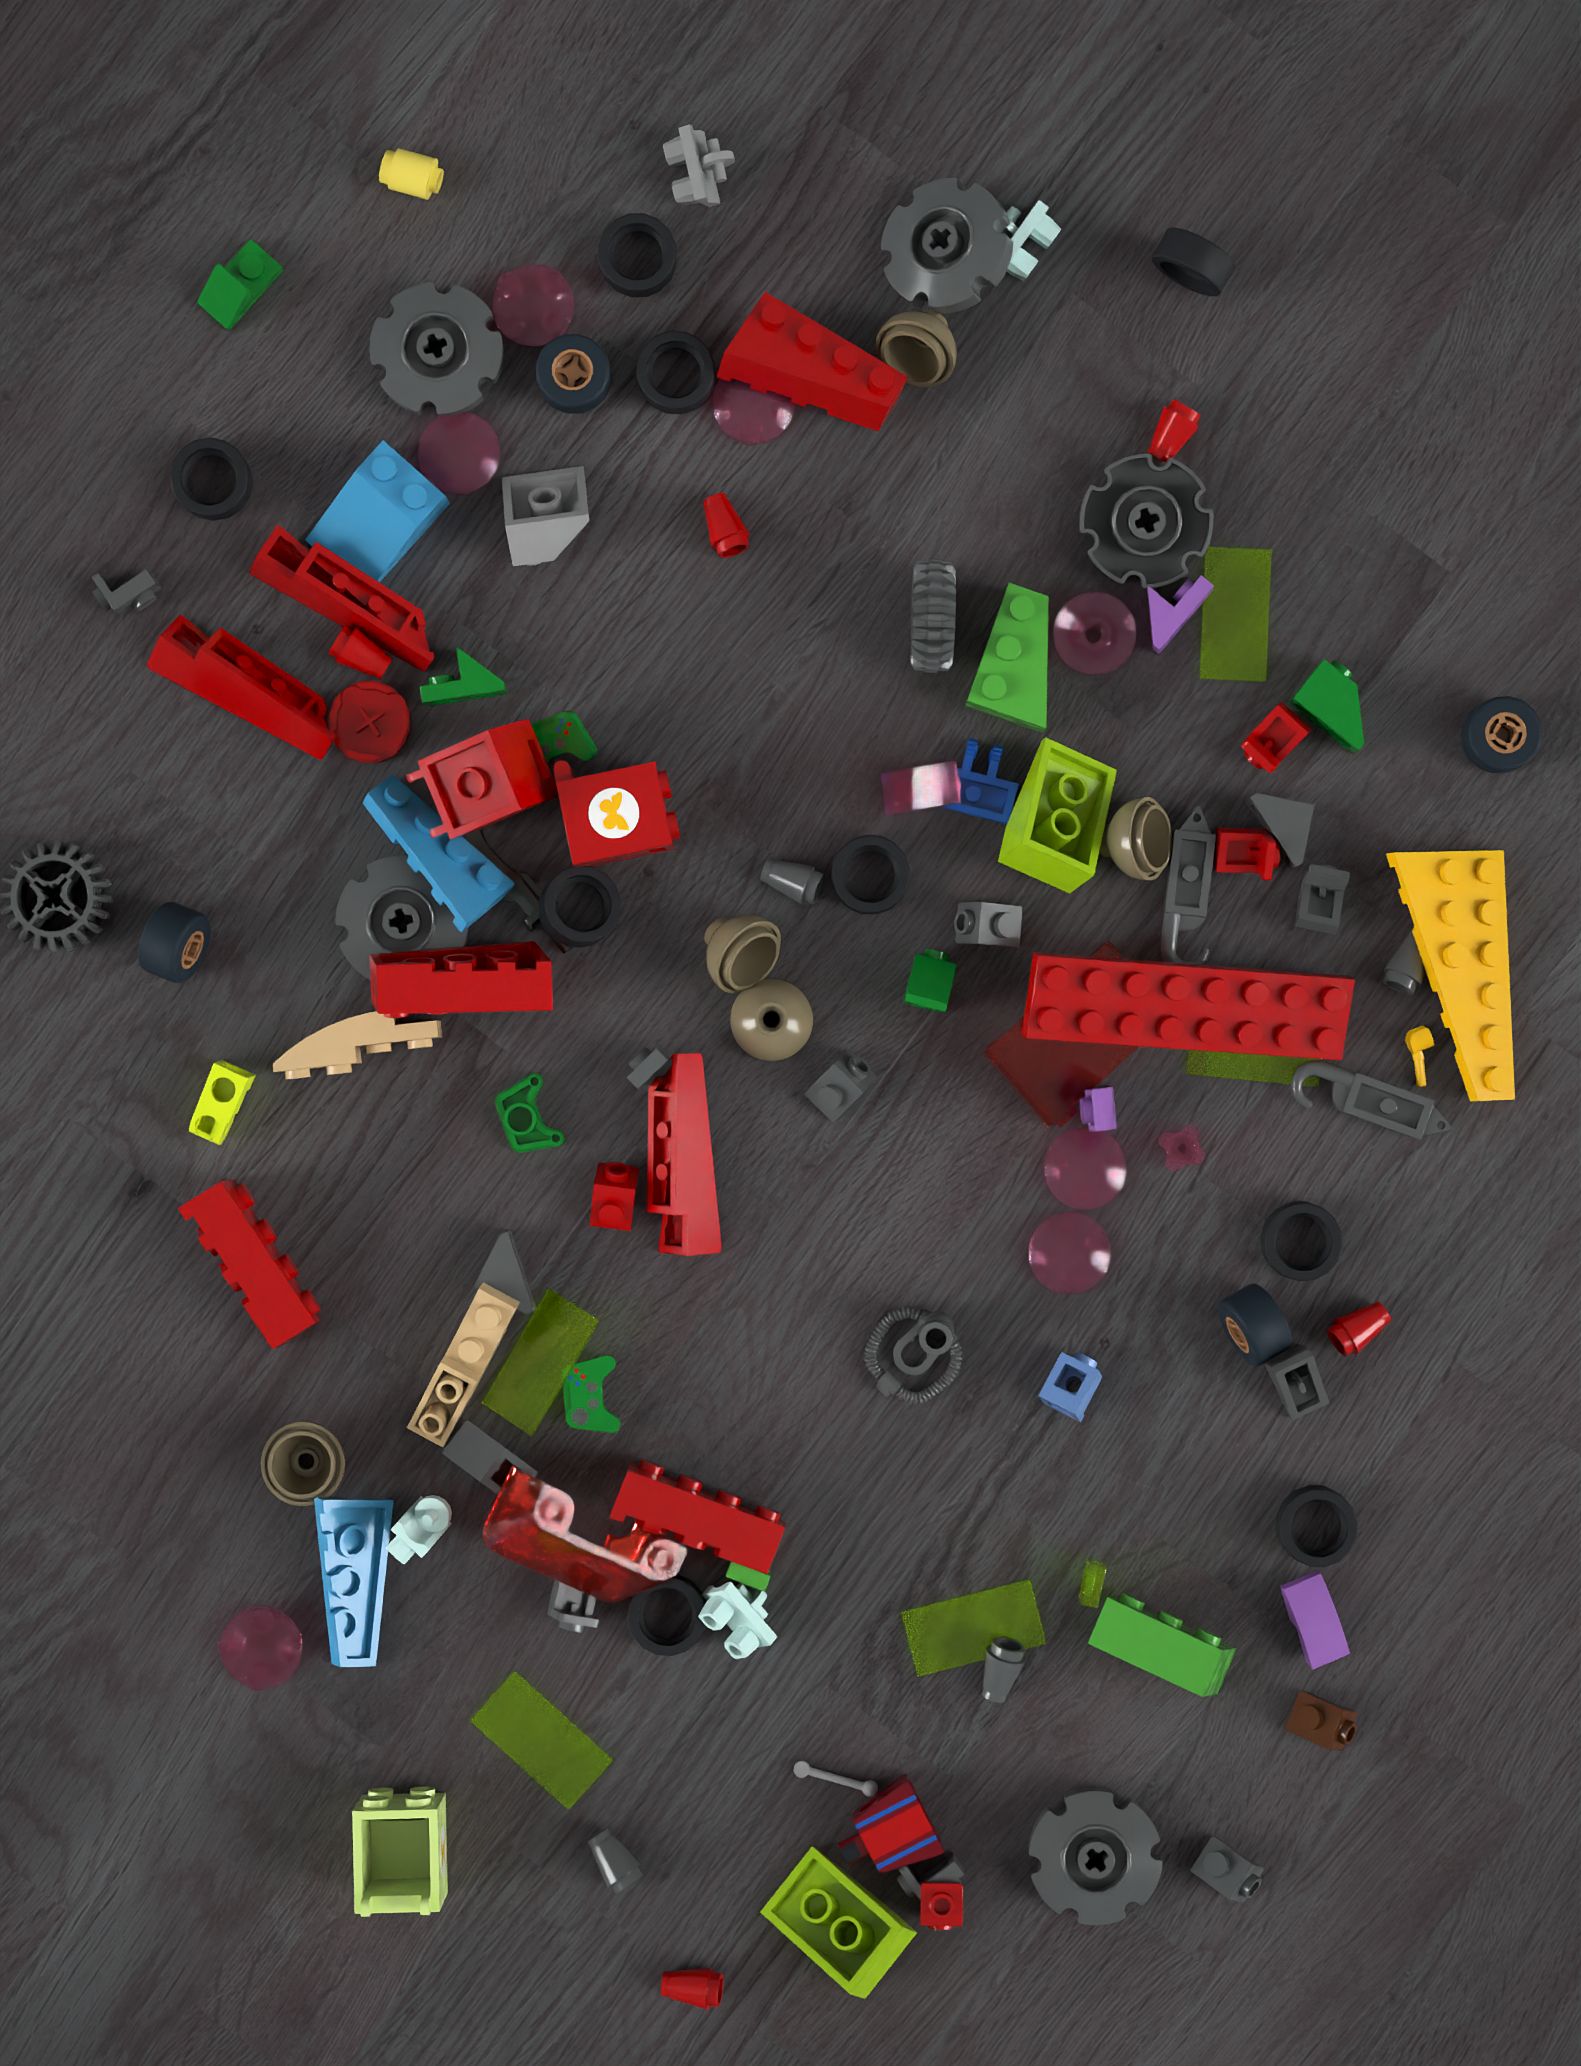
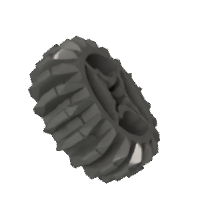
[910,559,956,673]
[0,840,114,953]

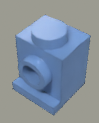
[1038,1352,1102,1422]

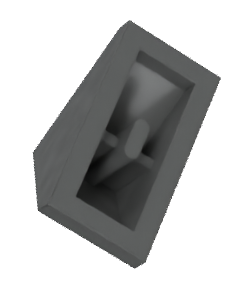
[1245,793,1315,870]
[473,1230,537,1314]
[1264,1345,1329,1421]

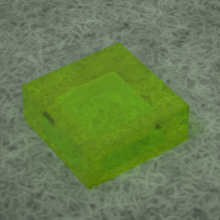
[1078,1558,1107,1608]

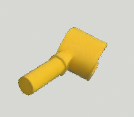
[1405,1026,1434,1087]

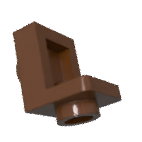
[1285,1690,1357,1751]

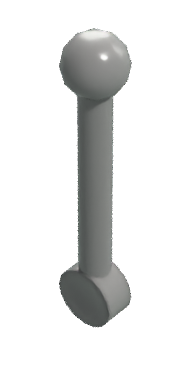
[793,1760,878,1797]

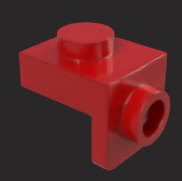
[1241,701,1311,773]
[1213,827,1280,880]
[589,1162,639,1231]
[919,1881,963,1930]

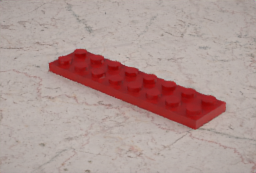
[1022,952,1355,1060]

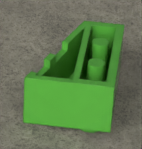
[965,583,1049,733]
[1088,1593,1237,1697]

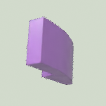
[1080,1087,1117,1132]
[1280,1570,1350,1670]

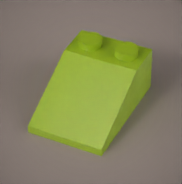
[998,737,1117,894]
[760,1846,917,1999]

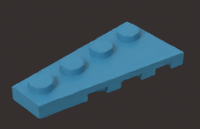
[363,774,515,933]
[314,1497,394,1667]

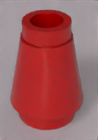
[1147,399,1201,463]
[703,493,750,558]
[328,625,393,680]
[1326,1301,1391,1357]
[661,1967,724,2010]

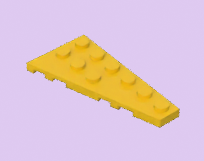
[1386,850,1515,1101]

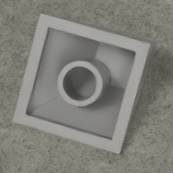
[502,466,589,566]

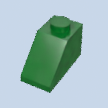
[1288,659,1364,754]
[902,948,957,1014]

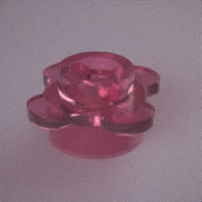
[1159,1125,1205,1171]

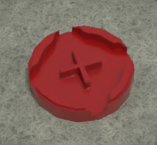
[328,681,411,764]

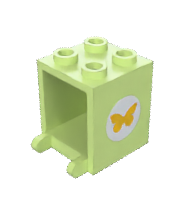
[352,1786,448,1917]

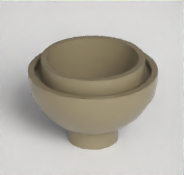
[876,309,957,387]
[1099,797,1172,881]
[704,915,781,993]
[730,978,813,1061]
[261,1421,345,1506]

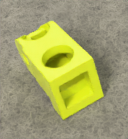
[189,1060,256,1145]

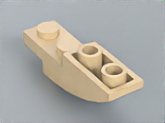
[273,1011,442,1080]
[407,1282,520,1447]

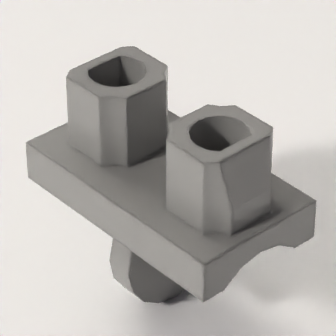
[663,124,735,207]

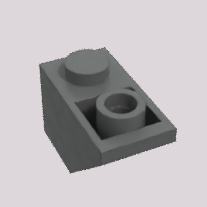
[441,1419,538,1506]

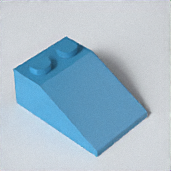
[305,440,450,583]

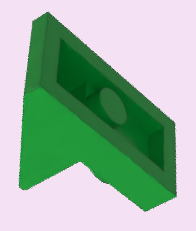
[197,239,284,331]
[420,647,508,707]

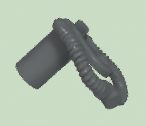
[864,1306,963,1405]

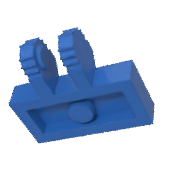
[927,738,1019,825]

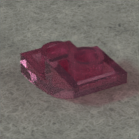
[881,761,961,815]

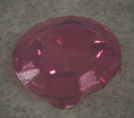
[492,264,574,346]
[713,378,795,446]
[417,412,501,496]
[1043,1127,1127,1210]
[1028,1212,1111,1294]
[218,1606,303,1691]

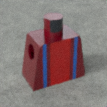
[838,1773,944,1873]

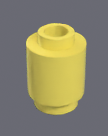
[379,148,444,200]

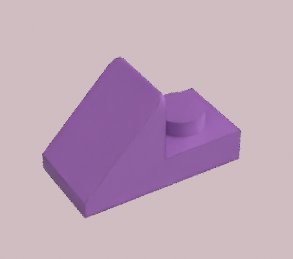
[1147,575,1214,654]

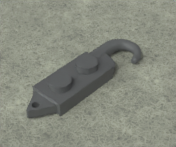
[1160,806,1216,965]
[1290,1060,1453,1140]

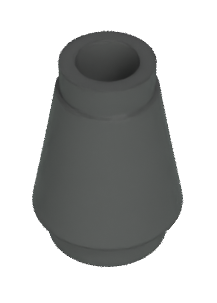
[760,858,825,905]
[1382,930,1425,995]
[982,1636,1026,1703]
[587,1828,644,1894]

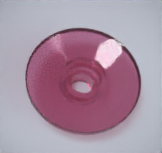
[1053,592,1137,675]

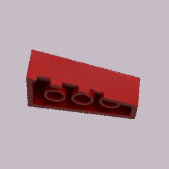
[716,292,908,432]
[369,941,553,1018]
[178,1179,321,1349]
[609,1459,786,1574]

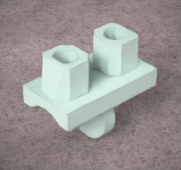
[1002,200,1061,281]
[386,1495,452,1564]
[698,1582,777,1659]

